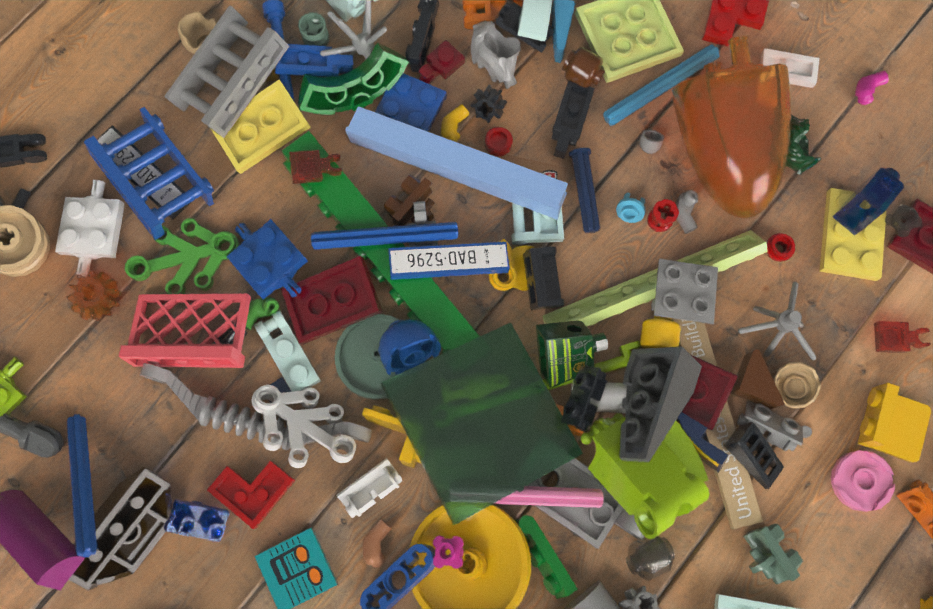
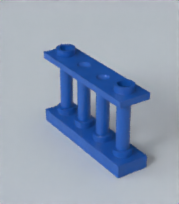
[83,107,214,240]

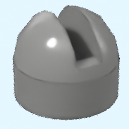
[640,129,664,154]

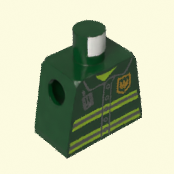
[536,321,608,388]

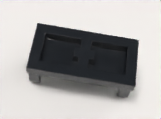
[493,0,554,53]
[523,247,565,311]

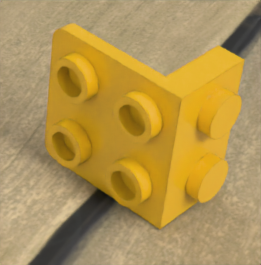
[857,383,931,462]
[362,405,427,469]

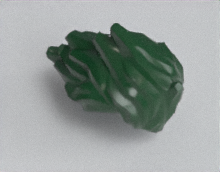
[770,106,821,175]

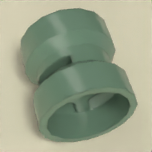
[298,12,330,46]

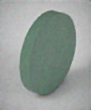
[335,314,419,400]

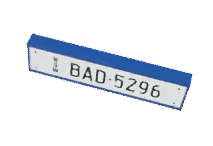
[388,242,510,280]

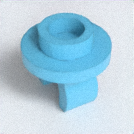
[616,192,645,223]

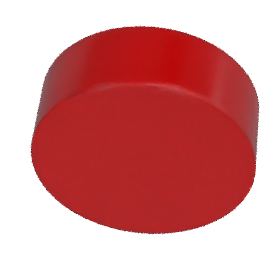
[484,127,513,157]

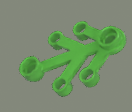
[125,218,239,294]

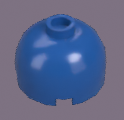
[378,319,441,377]

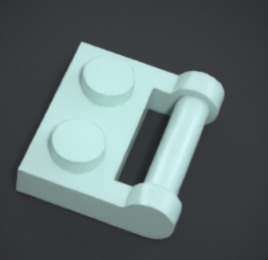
[511,203,564,245]

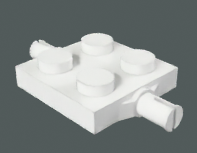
[55,180,125,276]

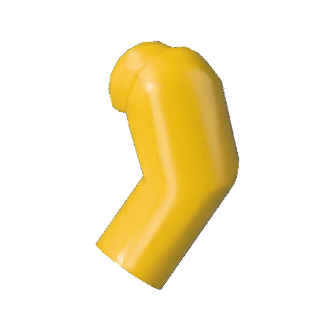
[441,104,469,142]

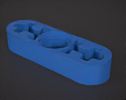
[360,544,435,609]

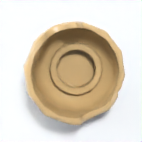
[178,12,217,54]
[773,362,821,408]

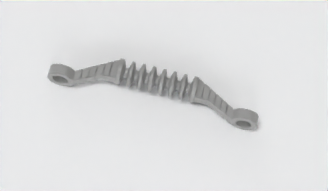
[139,363,372,450]

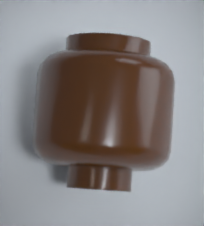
[562,47,605,88]

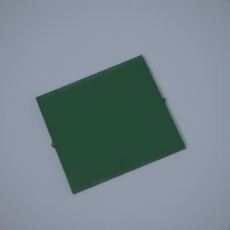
[381,322,583,525]

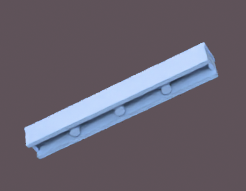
[345,106,568,220]

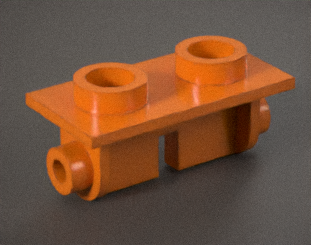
[896,479,933,539]

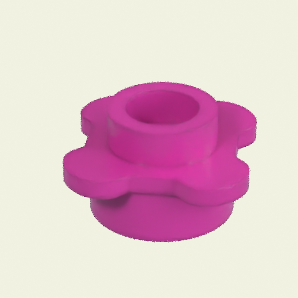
[433,536,464,569]

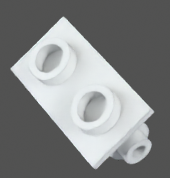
[336,458,403,518]

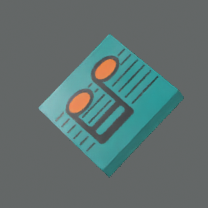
[254,527,338,609]

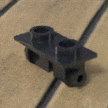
[560,366,608,432]

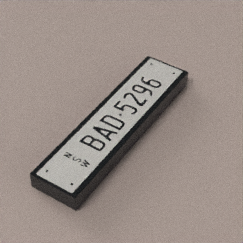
[97,125,190,220]

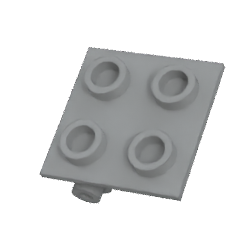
[651,259,718,324]

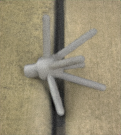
[320,0,387,59]
[738,282,817,360]

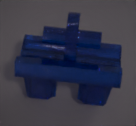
[163,499,230,542]

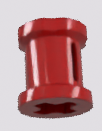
[647,199,679,232]

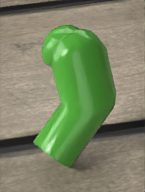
[246,297,279,331]

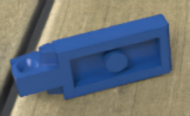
[275,44,353,77]

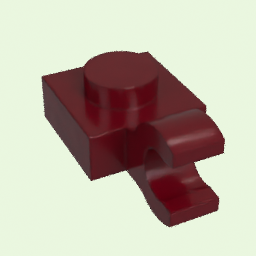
[418,40,465,84]

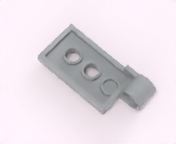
[508,436,644,549]

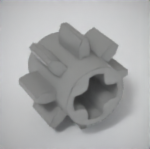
[619,586,660,609]

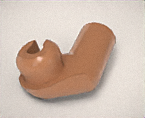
[363,519,392,568]

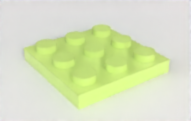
[575,0,684,83]

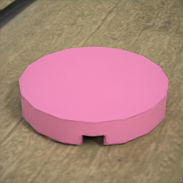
[831,450,895,512]

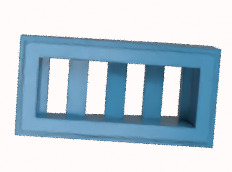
[551,0,575,63]

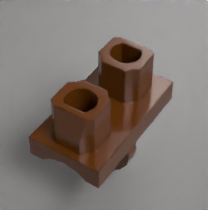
[384,175,435,226]

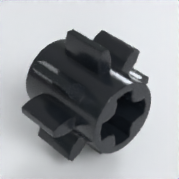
[470,85,507,123]

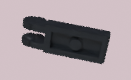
[0,133,47,168]

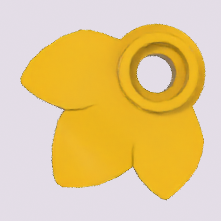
[489,239,534,291]

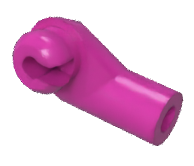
[855,71,889,105]

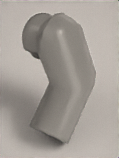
[676,190,699,234]

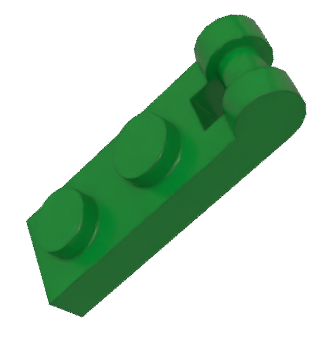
[515,515,578,599]

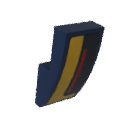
[676,412,728,473]

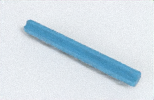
[603,44,720,126]

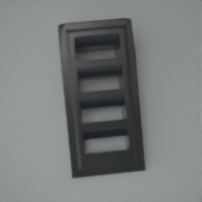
[724,422,784,489]

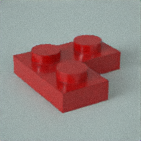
[702,0,769,47]
[207,461,296,529]

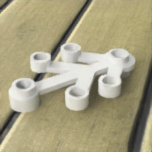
[252,385,356,468]

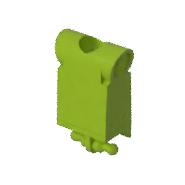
[581,413,710,540]

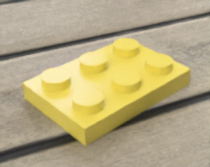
[210,80,311,174]
[819,188,888,281]

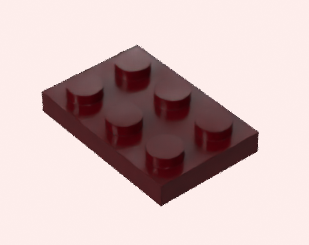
[281,256,383,344]

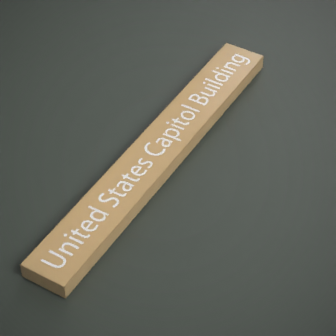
[672,318,763,529]

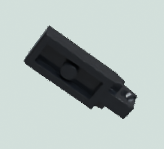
[406,0,439,73]
[551,80,595,159]

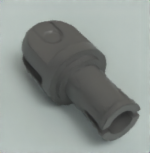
[0,413,64,458]

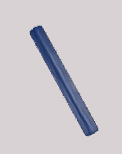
[311,222,459,249]
[67,414,97,558]

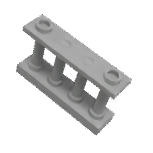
[164,6,290,138]

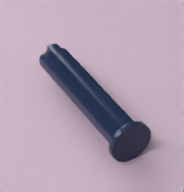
[569,148,601,233]

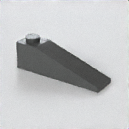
[619,347,702,462]

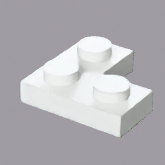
[755,48,820,107]

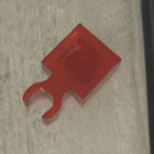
[289,150,342,184]
[874,321,931,353]

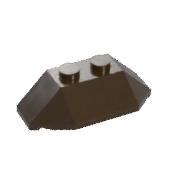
[69,467,173,590]

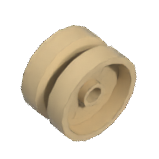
[0,205,50,277]

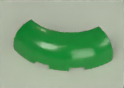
[298,43,409,115]

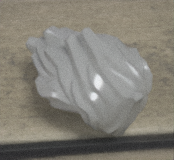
[471,21,521,89]

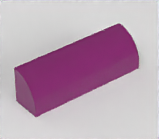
[0,490,85,591]

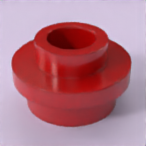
[766,233,795,262]

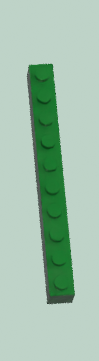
[282,131,491,376]

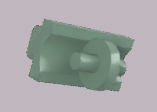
[743,523,803,584]

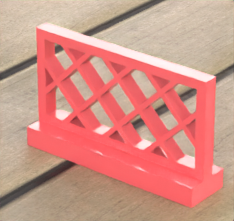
[118,293,251,368]

